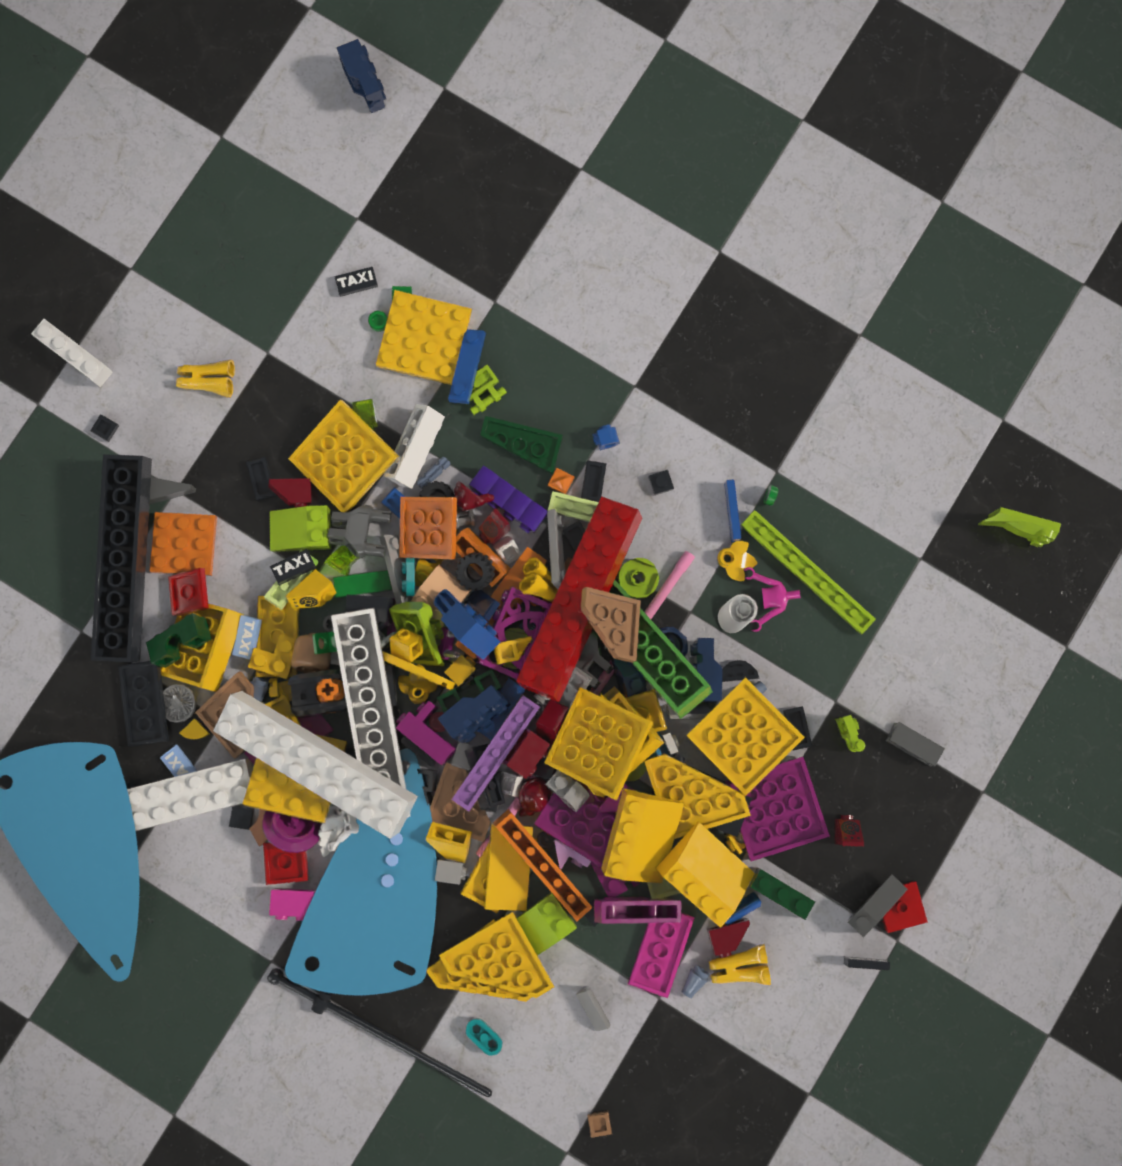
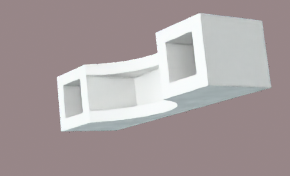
[31,319,113,387]

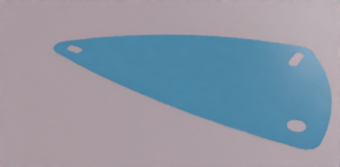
[0,742,139,982]
[285,749,437,995]

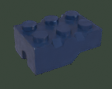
[336,39,386,114]
[690,638,722,703]
[438,685,511,743]

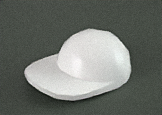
[718,594,758,633]

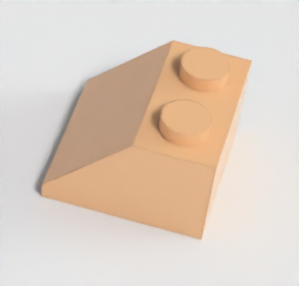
[411,565,471,627]

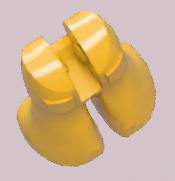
[176,360,235,398]
[519,558,558,603]
[708,944,771,985]

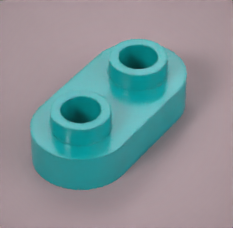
[402,558,415,596]
[466,1018,503,1056]

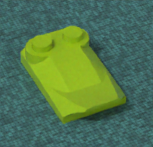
[978,507,1061,547]
[389,602,444,666]

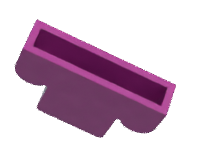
[594,897,681,924]

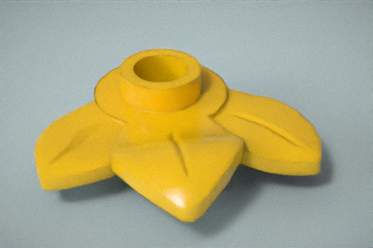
[717,541,757,581]
[398,664,438,704]

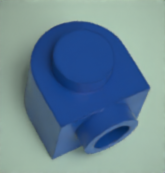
[592,425,620,451]

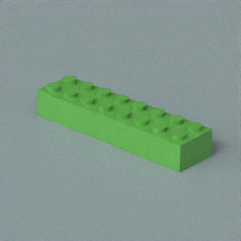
[609,580,713,719]

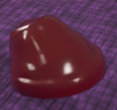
[454,481,494,511]
[518,778,552,817]

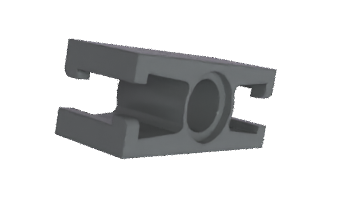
[885,722,945,766]

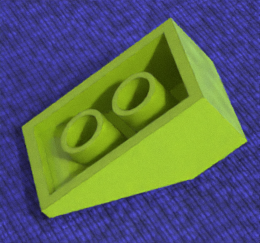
[270,505,331,552]
[517,892,577,956]

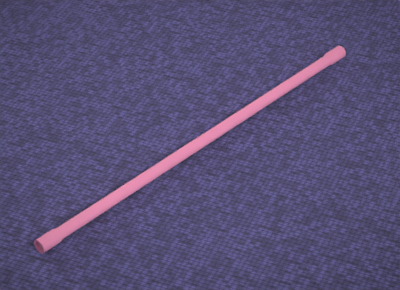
[475,551,695,857]

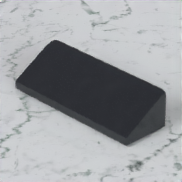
[464,744,505,810]

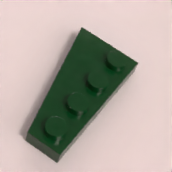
[480,416,563,474]

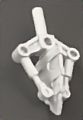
[318,803,359,857]

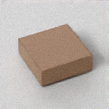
[587,1111,612,1138]

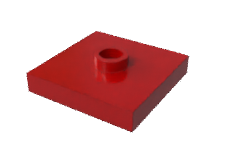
[168,568,209,617]
[263,842,309,885]
[882,881,928,933]

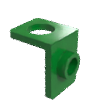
[312,631,337,654]

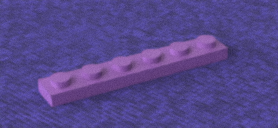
[452,696,540,811]

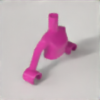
[744,567,801,632]

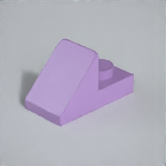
[554,839,591,870]

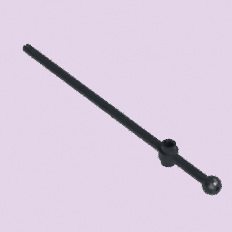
[267,968,492,1097]

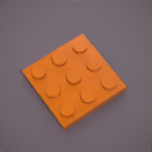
[399,497,457,559]
[150,512,217,576]

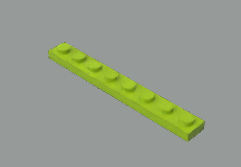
[740,510,876,634]

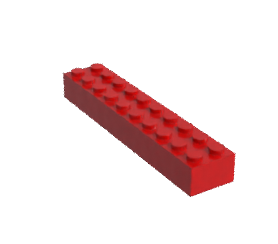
[516,496,643,702]

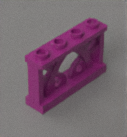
[476,587,551,680]

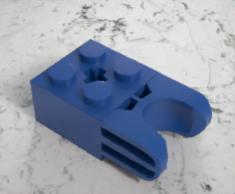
[433,589,500,660]

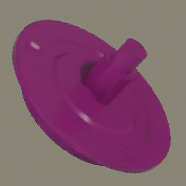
[262,811,322,853]

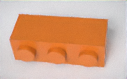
[456,527,511,587]

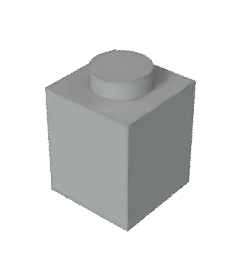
[435,859,467,885]

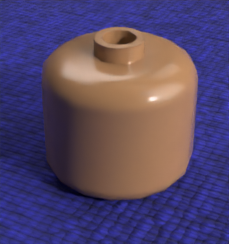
[291,633,331,673]

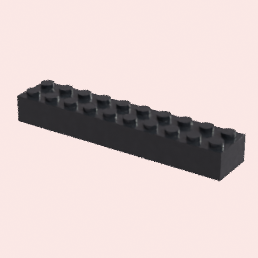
[91,454,152,662]

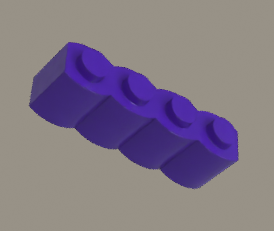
[469,465,548,534]

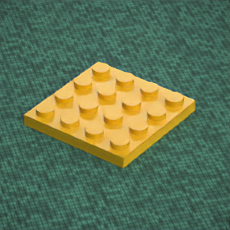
[376,290,472,385]
[288,400,399,513]
[686,677,805,796]
[544,687,653,800]
[243,734,348,824]

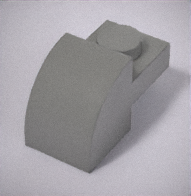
[545,770,590,812]

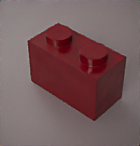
[503,729,550,779]

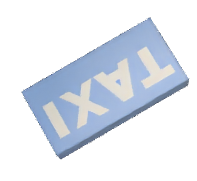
[232,615,262,660]
[160,745,197,777]

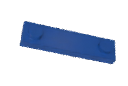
[448,329,486,404]

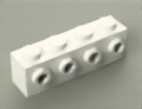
[383,404,445,489]

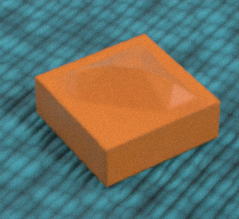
[548,468,575,494]

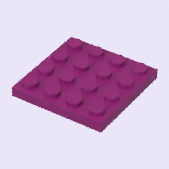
[725,757,829,861]
[534,776,635,868]

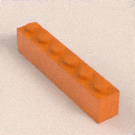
[455,546,548,661]
[493,809,593,921]

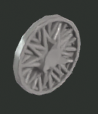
[163,684,197,722]

